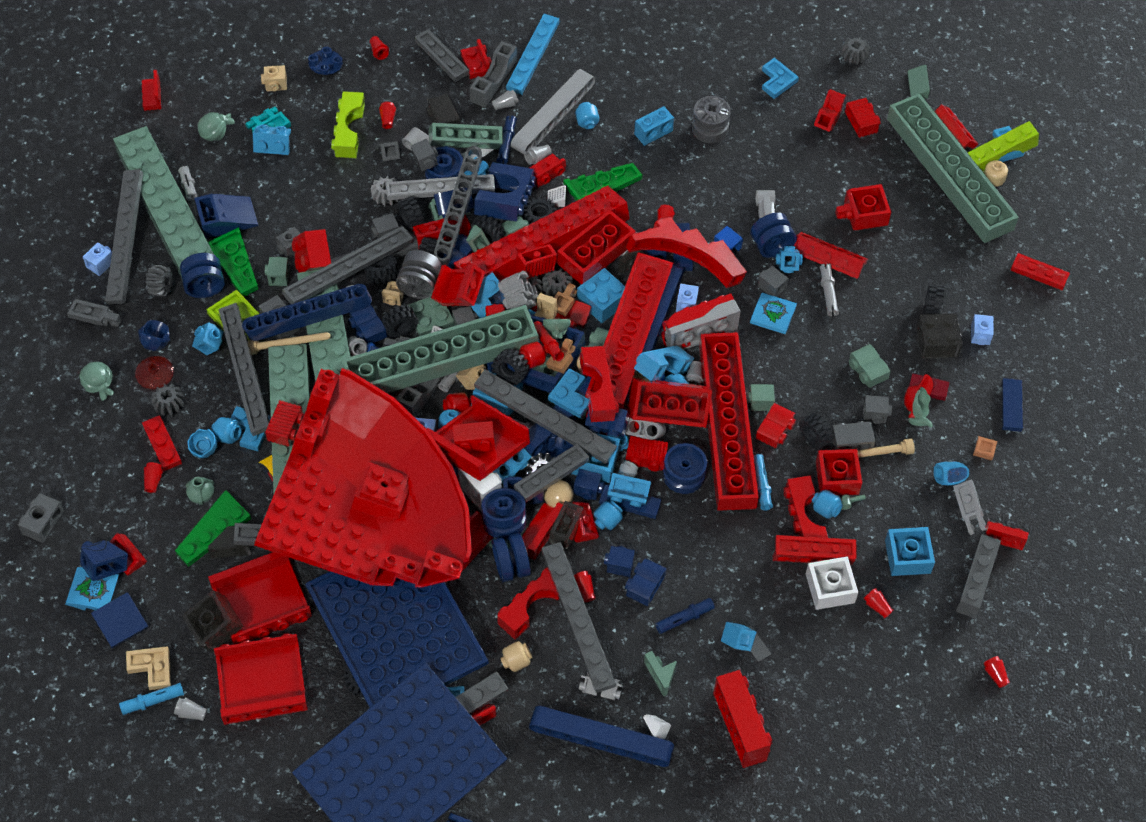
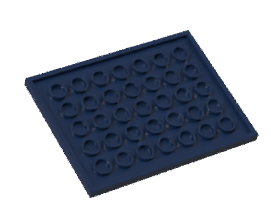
[305,571,489,708]
[292,663,508,822]

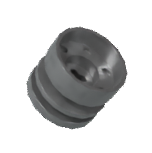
[692,96,730,143]
[396,250,442,299]

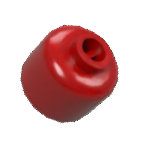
[518,341,547,369]
[443,392,471,413]

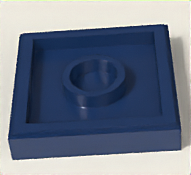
[91,592,148,648]

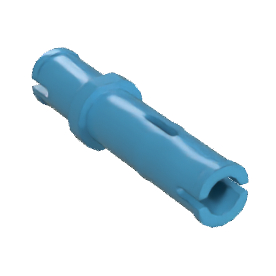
[754,454,773,511]
[119,683,184,715]

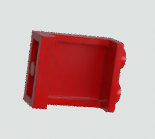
[431,264,485,306]

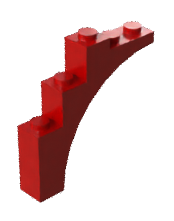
[626,217,747,288]

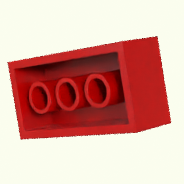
[557,209,636,285]
[627,378,712,428]
[713,670,772,768]

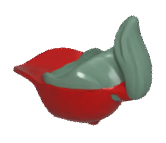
[904,374,933,428]

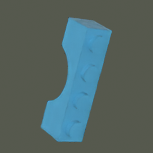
[634,345,694,381]

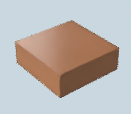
[973,436,997,460]

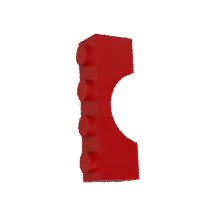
[579,346,619,422]
[783,476,828,538]
[497,567,559,640]

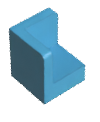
[721,622,756,651]

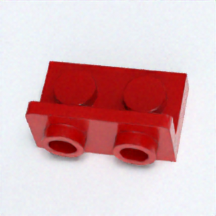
[460,39,491,79]
[529,153,566,188]
[984,521,1029,550]

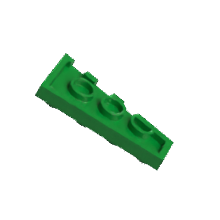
[563,163,642,201]
[208,227,258,297]
[175,490,251,567]

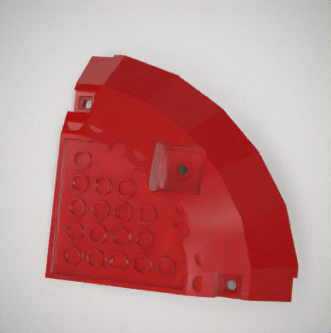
[254,368,472,587]

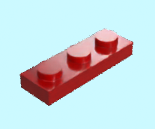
[1010,253,1070,291]
[142,415,182,471]

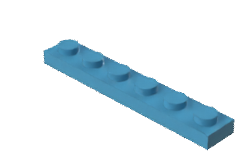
[506,14,559,95]

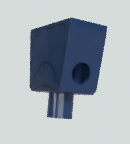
[80,540,128,581]

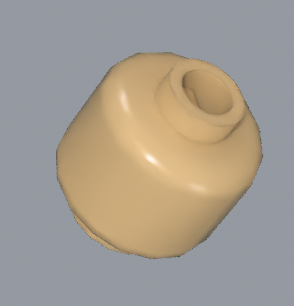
[984,160,1008,187]
[500,641,532,672]

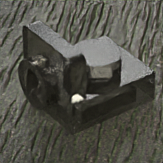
[618,250,645,274]

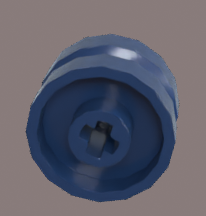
[425,146,463,179]
[750,212,797,258]
[180,253,225,298]
[663,443,707,494]
[481,488,527,540]
[491,533,531,583]

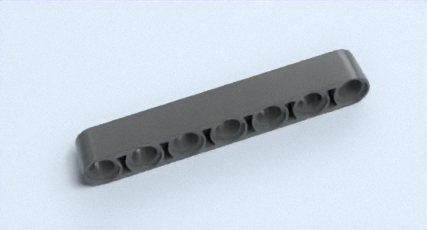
[434,146,482,266]

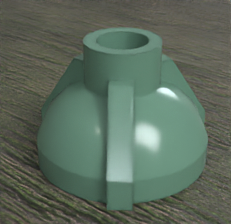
[543,319,570,339]
[185,477,214,505]

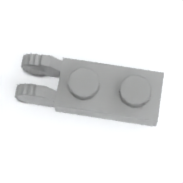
[953,479,987,535]

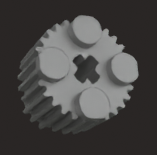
[498,271,539,310]

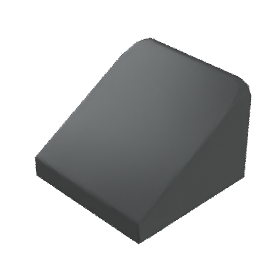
[380,141,401,162]

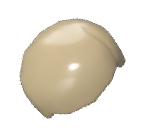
[544,480,574,508]

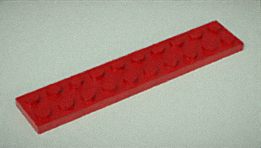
[585,252,673,409]

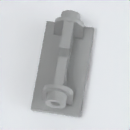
[579,672,623,700]

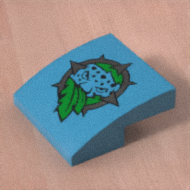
[750,293,797,334]
[65,567,119,610]

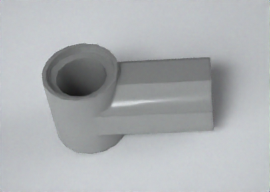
[756,190,775,219]

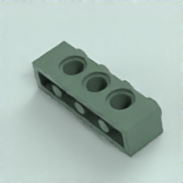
[429,123,502,150]

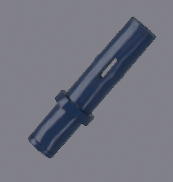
[497,116,517,164]
[655,598,715,634]

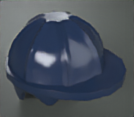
[138,320,170,351]

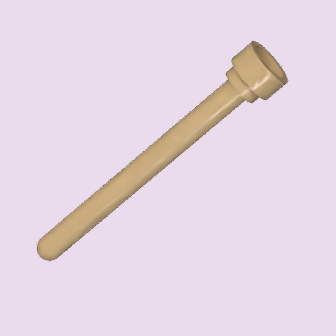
[248,332,331,355]
[857,438,915,458]

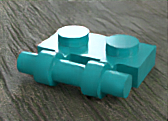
[245,106,291,133]

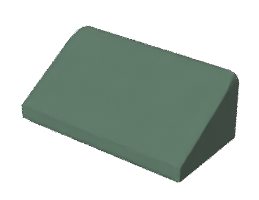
[907,65,930,99]
[466,225,490,252]

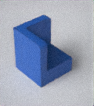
[714,226,743,251]

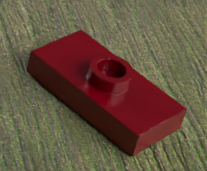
[909,373,949,401]

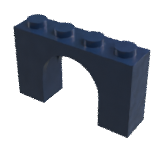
[474,162,536,222]

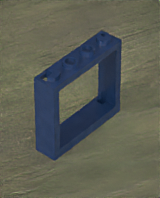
[487,313,586,393]

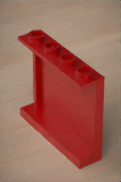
[427,395,530,481]
[208,552,312,644]
[214,634,308,725]

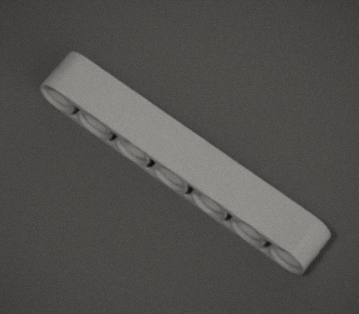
[511,69,595,154]

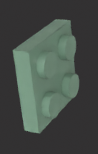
[408,297,454,336]

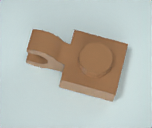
[554,283,577,316]
[546,338,575,374]

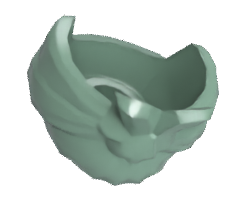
[198,112,235,141]
[79,362,114,401]

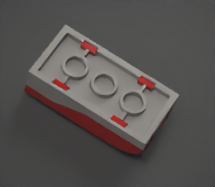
[661,294,740,350]

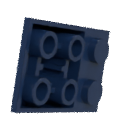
[194,194,258,239]

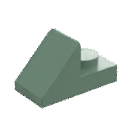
[644,651,677,696]

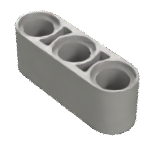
[625,417,666,440]

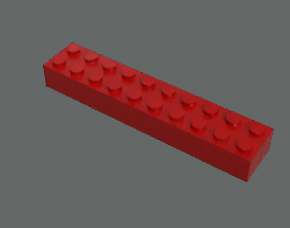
[454,185,630,282]
[699,332,759,511]

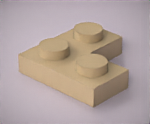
[126,646,171,690]

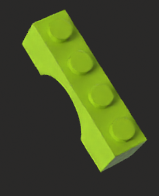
[331,92,365,158]
[968,121,1039,173]

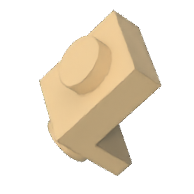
[382,281,405,306]
[534,293,557,319]

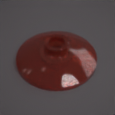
[135,356,174,389]

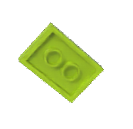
[206,290,259,340]

